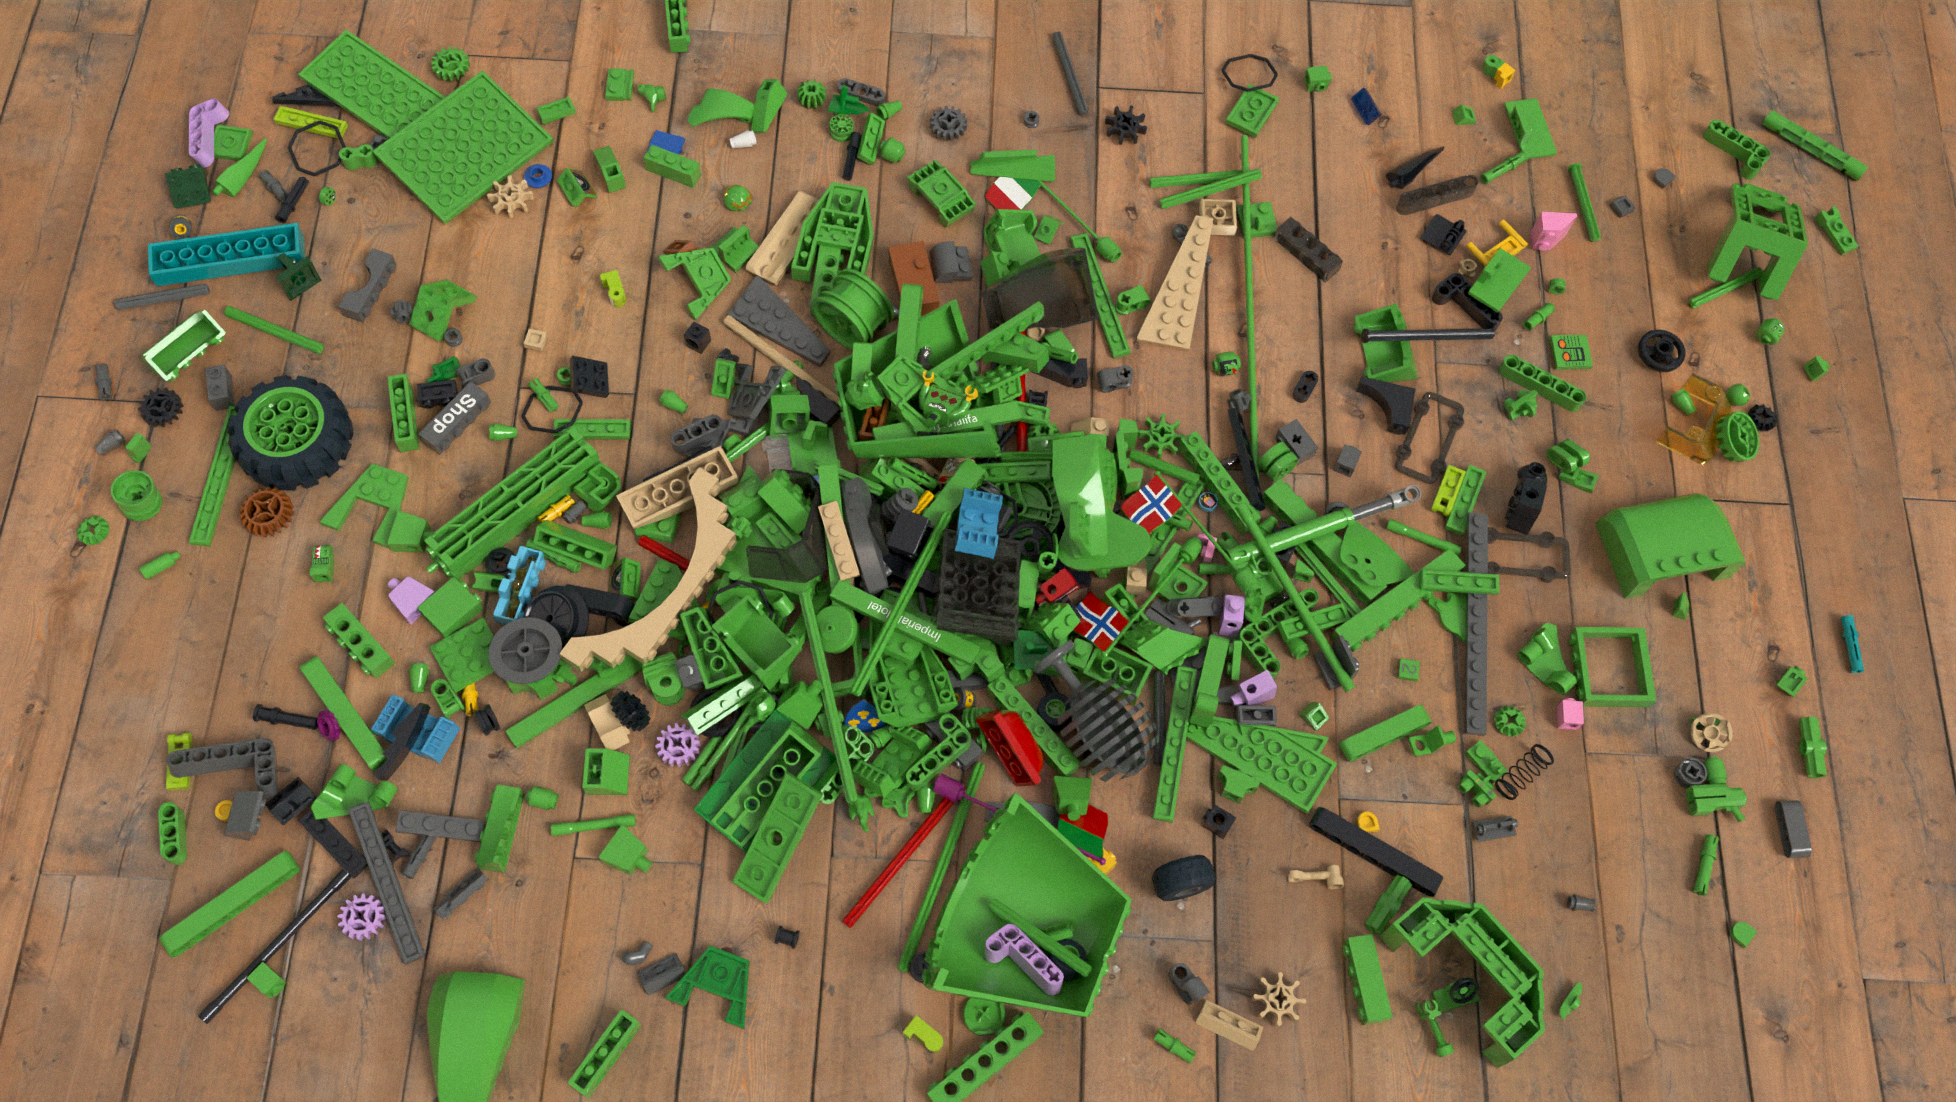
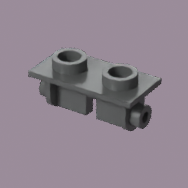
[1472,816,1518,842]

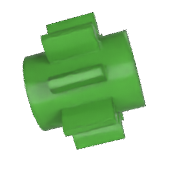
[727,516,752,540]

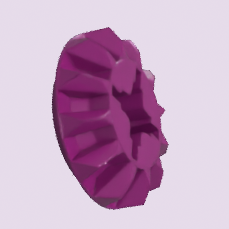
[317,710,341,742]

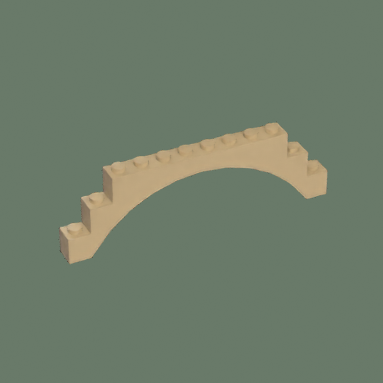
[559,467,737,672]

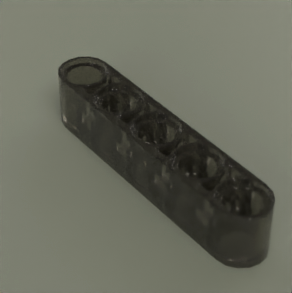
[1396,175,1479,215]

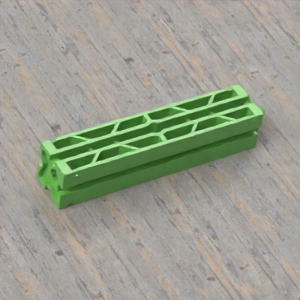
[424,427,600,581]

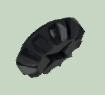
[1747,404,1778,431]
[485,548,515,576]

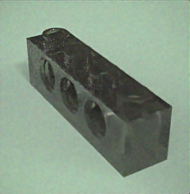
[1273,217,1343,283]

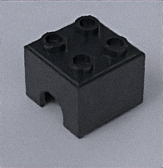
[885,509,934,562]

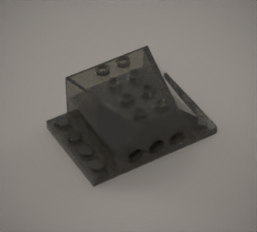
[931,529,1021,647]

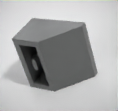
[224,791,266,841]

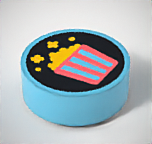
[1198,492,1218,512]

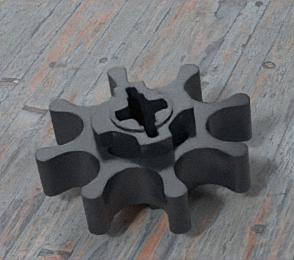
[1105,105,1147,145]

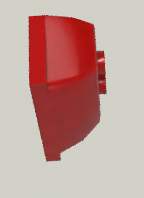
[975,710,1044,787]

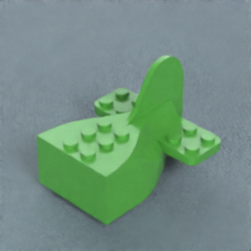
[1052,434,1152,579]

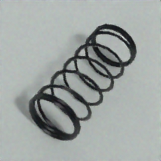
[1495,744,1554,800]

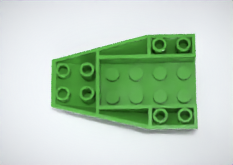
[869,618,958,727]

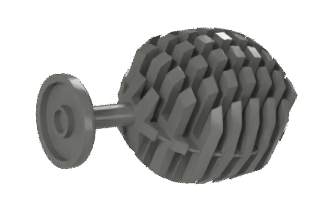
[1033,640,1159,782]

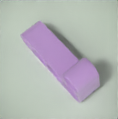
[189,98,229,167]
[984,924,1064,996]

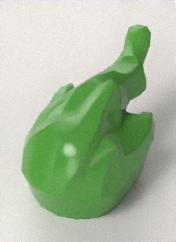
[743,692,776,734]
[848,794,874,832]

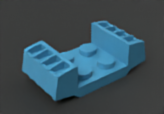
[955,488,1002,559]
[371,694,460,764]

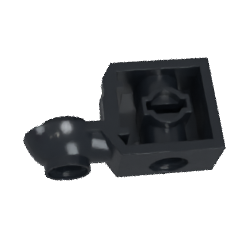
[1505,462,1547,535]

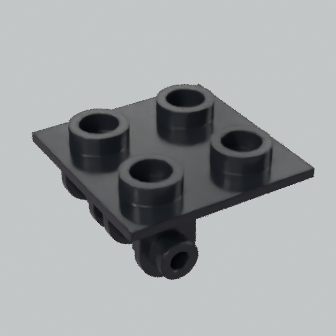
[1420,214,1467,255]

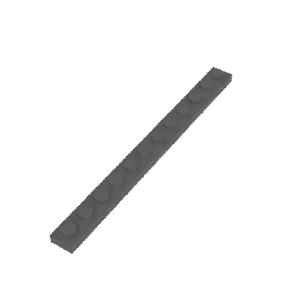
[1465,512,1488,736]

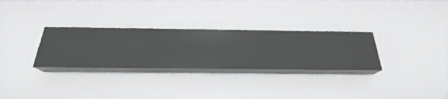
[348,801,426,965]

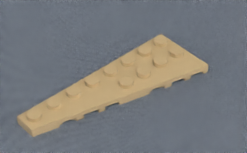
[1136,215,1213,352]

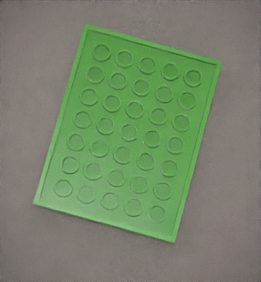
[373,70,554,224]

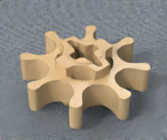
[487,175,534,218]
[1252,972,1306,1028]

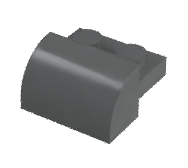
[929,241,973,283]

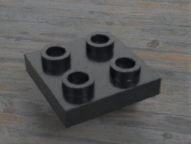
[570,356,609,398]

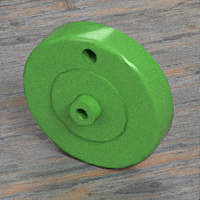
[816,605,857,654]

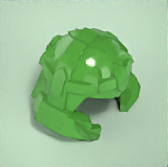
[845,371,885,410]

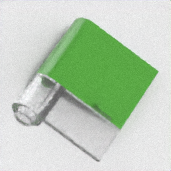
[762,428,839,479]

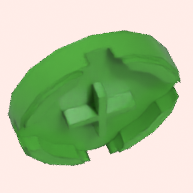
[963,998,1005,1037]

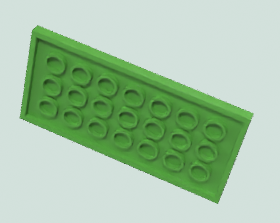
[298,30,445,139]

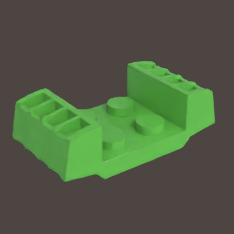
[907,160,976,228]
[1112,419,1143,500]
[852,725,933,798]

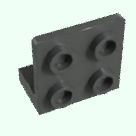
[1313,635,1359,691]

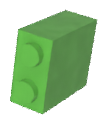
[417,577,483,638]

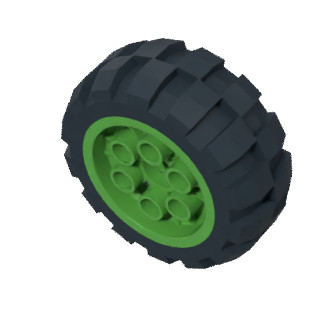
[227,375,353,491]

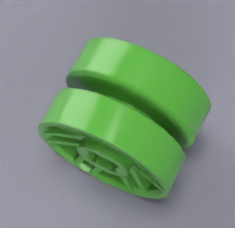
[1258,442,1299,482]

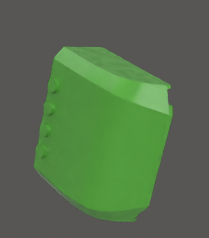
[1595,493,1746,599]

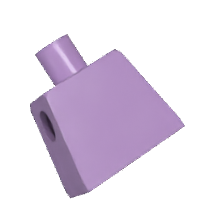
[387,577,434,625]
[1218,595,1245,638]
[1230,670,1277,707]

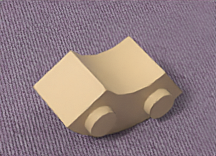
[584,694,630,750]

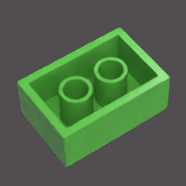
[757,467,817,535]
[1081,647,1153,706]

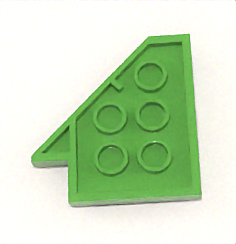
[629,559,699,641]

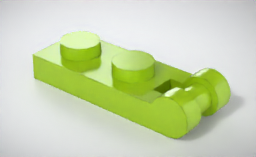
[1431,465,1466,517]
[166,732,192,791]

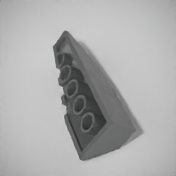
[840,477,889,594]

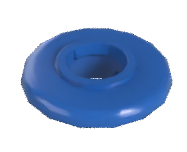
[524,164,552,188]

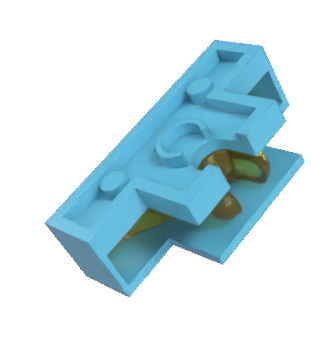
[493,546,546,625]

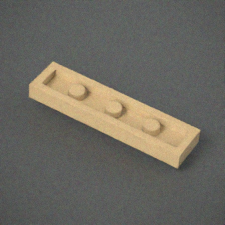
[818,501,860,581]

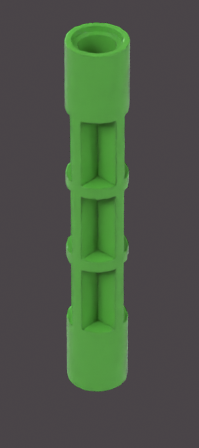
[1762,110,1869,181]

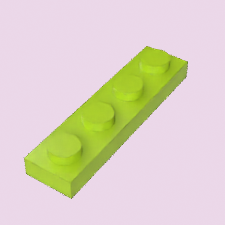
[273,106,348,139]

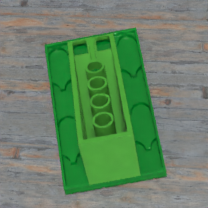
[693,709,836,853]

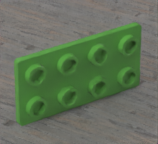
[1504,98,1557,159]
[1468,248,1531,312]
[959,365,1029,405]

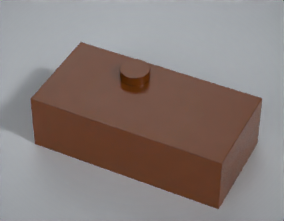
[888,241,939,316]

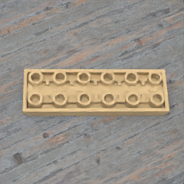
[745,191,819,286]

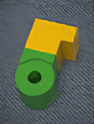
[1482,55,1515,89]

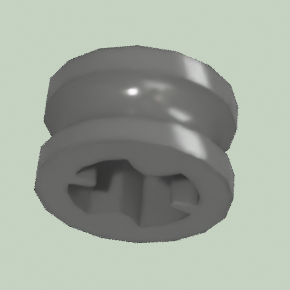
[1024,111,1039,128]
[444,328,463,347]

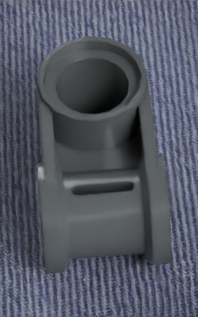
[456,358,495,388]
[1097,366,1133,393]

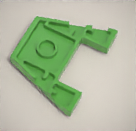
[658,248,732,320]

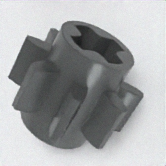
[390,300,414,323]
[1227,389,1251,412]

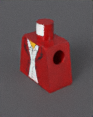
[1035,568,1080,606]

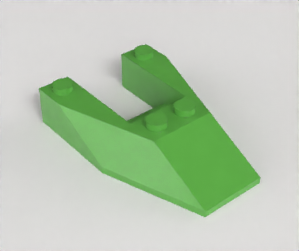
[791,182,873,282]

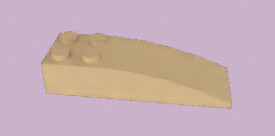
[616,446,739,529]

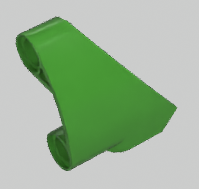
[687,88,755,127]
[715,587,795,617]
[1517,623,1577,695]

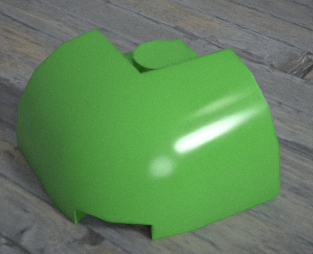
[574,462,621,512]

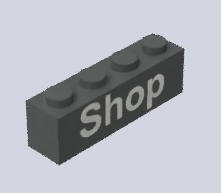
[419,381,491,455]

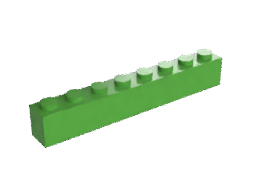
[1263,479,1387,607]
[1331,548,1466,653]

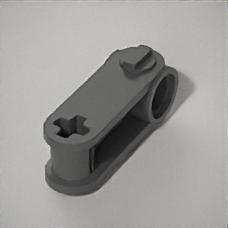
[1166,596,1223,617]

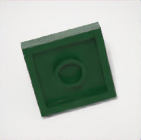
[276,253,322,301]

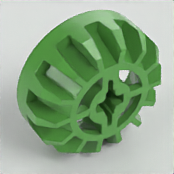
[1714,411,1759,463]

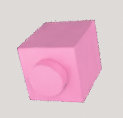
[1557,698,1584,730]

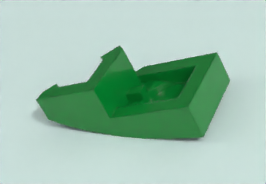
[426,356,461,383]

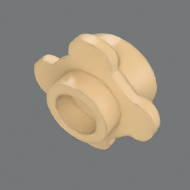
[1458,259,1477,277]

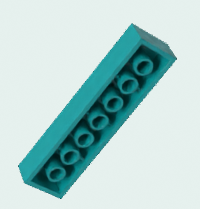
[148,223,305,286]

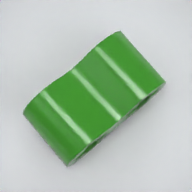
[339,144,378,171]

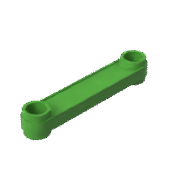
[786,582,832,652]

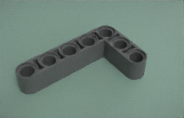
[166,738,278,798]

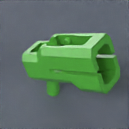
[1685,784,1747,823]

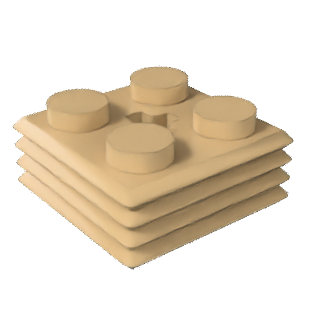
[1199,199,1237,235]

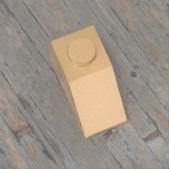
[1071,417,1110,446]
[1125,559,1147,596]

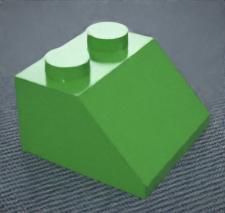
[769,395,810,438]
[718,477,769,519]

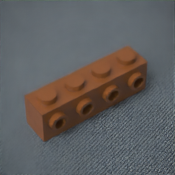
[858,375,891,442]

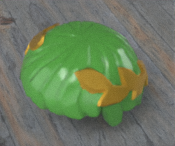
[723,184,752,211]

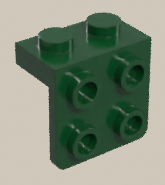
[165,164,211,209]

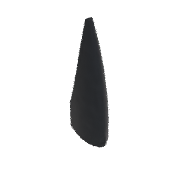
[1386,146,1444,190]

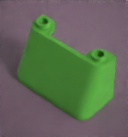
[984,209,1056,284]
[1353,303,1418,382]
[712,594,801,690]

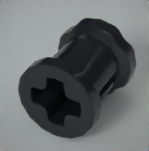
[774,925,800,949]

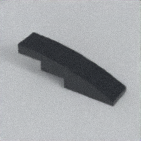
[374,703,431,781]

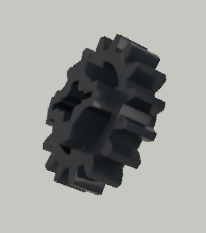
[138,387,184,427]
[610,691,651,732]

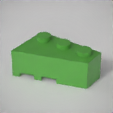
[982,332,1049,373]

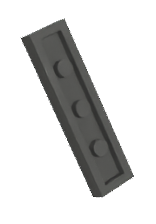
[396,810,484,842]

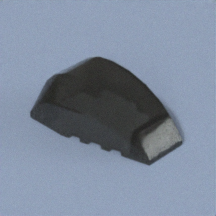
[982,248,1099,329]

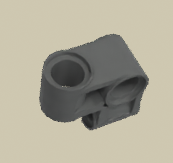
[1168,963,1210,1005]

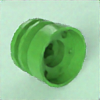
[111,470,163,521]

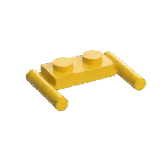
[1466,220,1528,267]

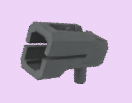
[1145,598,1201,635]

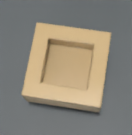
[524,329,548,351]

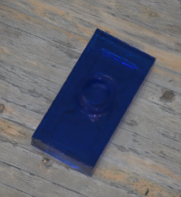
[1351,87,1382,125]

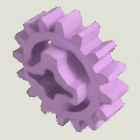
[655,723,701,768]
[337,893,386,941]

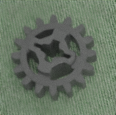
[930,106,967,141]

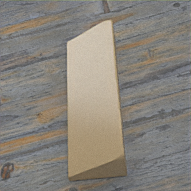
[1196,999,1263,1051]

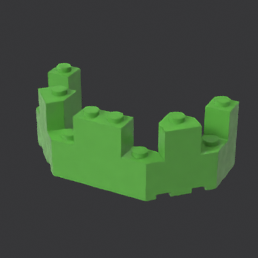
[1379,897,1545,1068]

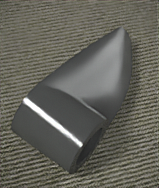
[947,670,989,691]

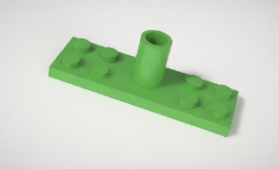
[732,773,823,903]

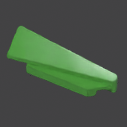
[970,149,1055,182]

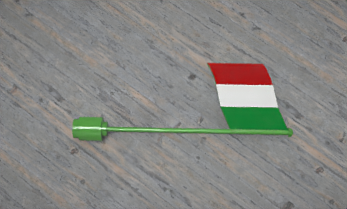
[985,177,1122,263]

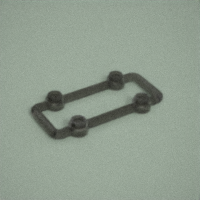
[1395,392,1464,484]
[1488,527,1571,583]

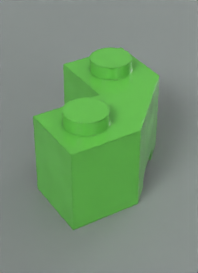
[948,649,1005,684]

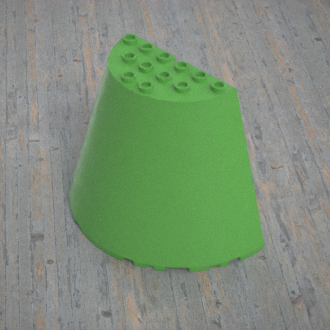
[832,299,1002,459]
[922,793,1132,1018]

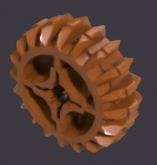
[239,486,294,538]

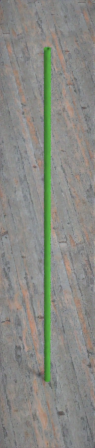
[1241,135,1260,515]

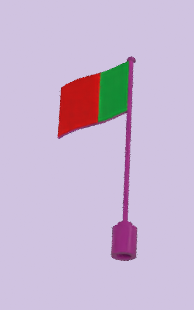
[933,774,1108,865]

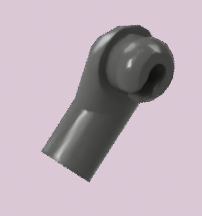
[622,941,653,966]

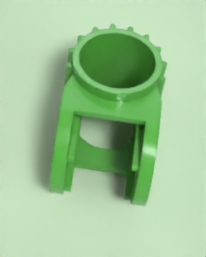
[642,652,685,706]

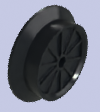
[524,586,589,649]

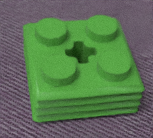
[634,513,681,543]

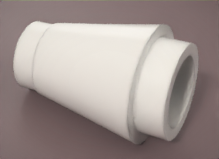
[730,130,757,148]

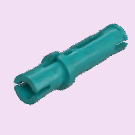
[1840,615,1865,674]

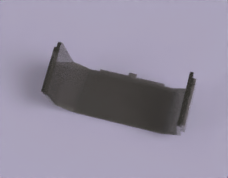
[746,469,828,583]

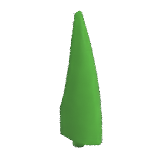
[212,138,267,197]

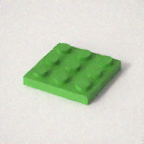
[429,618,494,693]

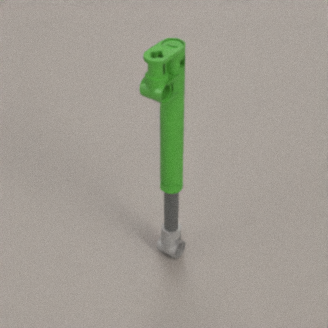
[1225,485,1421,585]

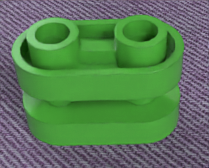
[1547,439,1590,473]

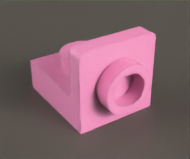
[1197,534,1217,563]

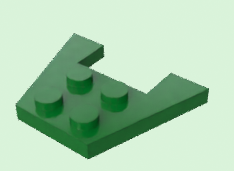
[665,946,750,1030]

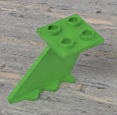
[1118,619,1208,675]

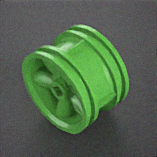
[811,268,894,351]

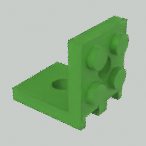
[409,279,476,341]
[1148,542,1208,602]

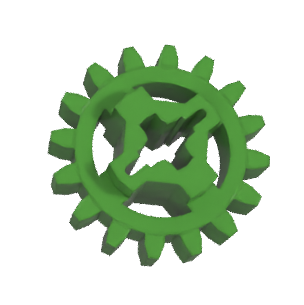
[431,46,470,82]

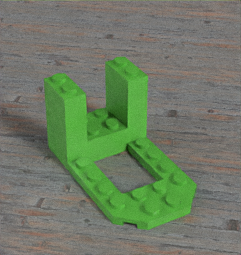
[1707,184,1808,301]

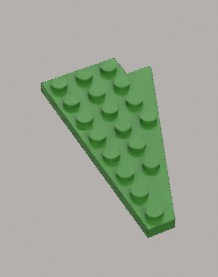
[1186,712,1337,814]

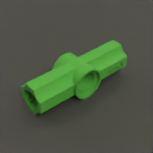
[1799,717,1827,778]
[1364,875,1412,935]

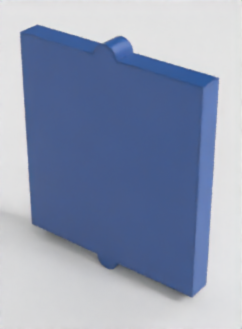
[646,130,685,155]

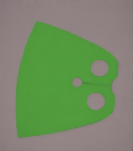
[1340,521,1414,586]

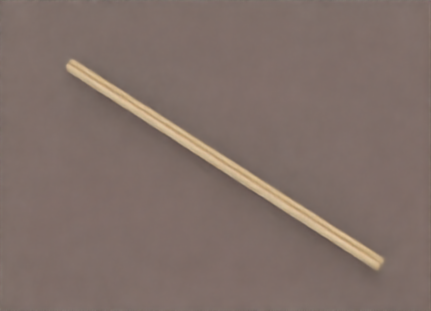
[723,315,941,480]

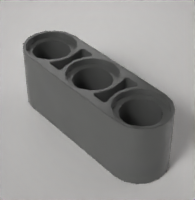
[670,414,723,454]
[1775,800,1812,858]

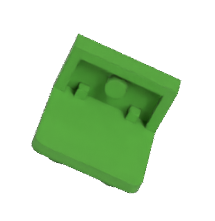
[1022,602,1081,648]

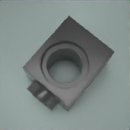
[1333,444,1362,478]

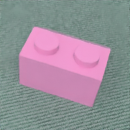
[1531,212,1577,251]

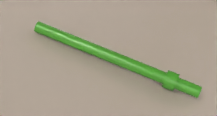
[691,687,767,792]

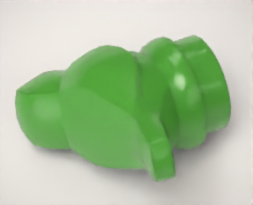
[637,82,666,112]

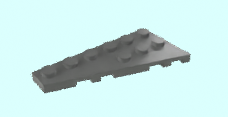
[728,275,830,367]

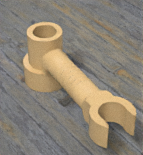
[1288,865,1344,890]

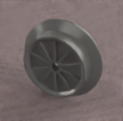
[489,617,562,684]

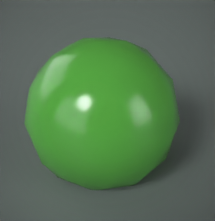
[1726,384,1750,407]

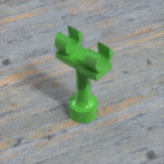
[1415,999,1455,1057]

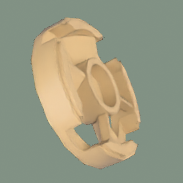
[1690,713,1733,752]

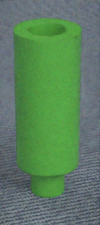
[139,551,181,579]

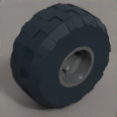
[1152,855,1216,901]

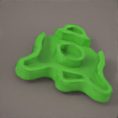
[1428,592,1466,642]
[864,776,918,818]

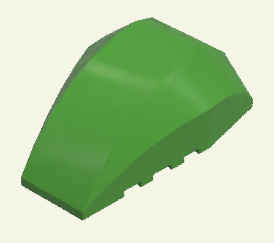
[427,971,525,1102]

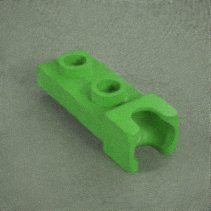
[1815,206,1858,255]

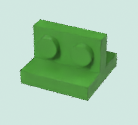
[710,225,759,273]

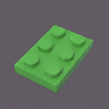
[1225,84,1280,138]
[882,606,938,666]

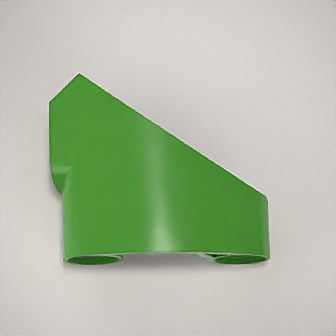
[310,764,398,820]

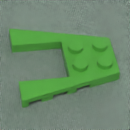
[876,354,967,436]
[320,463,409,549]

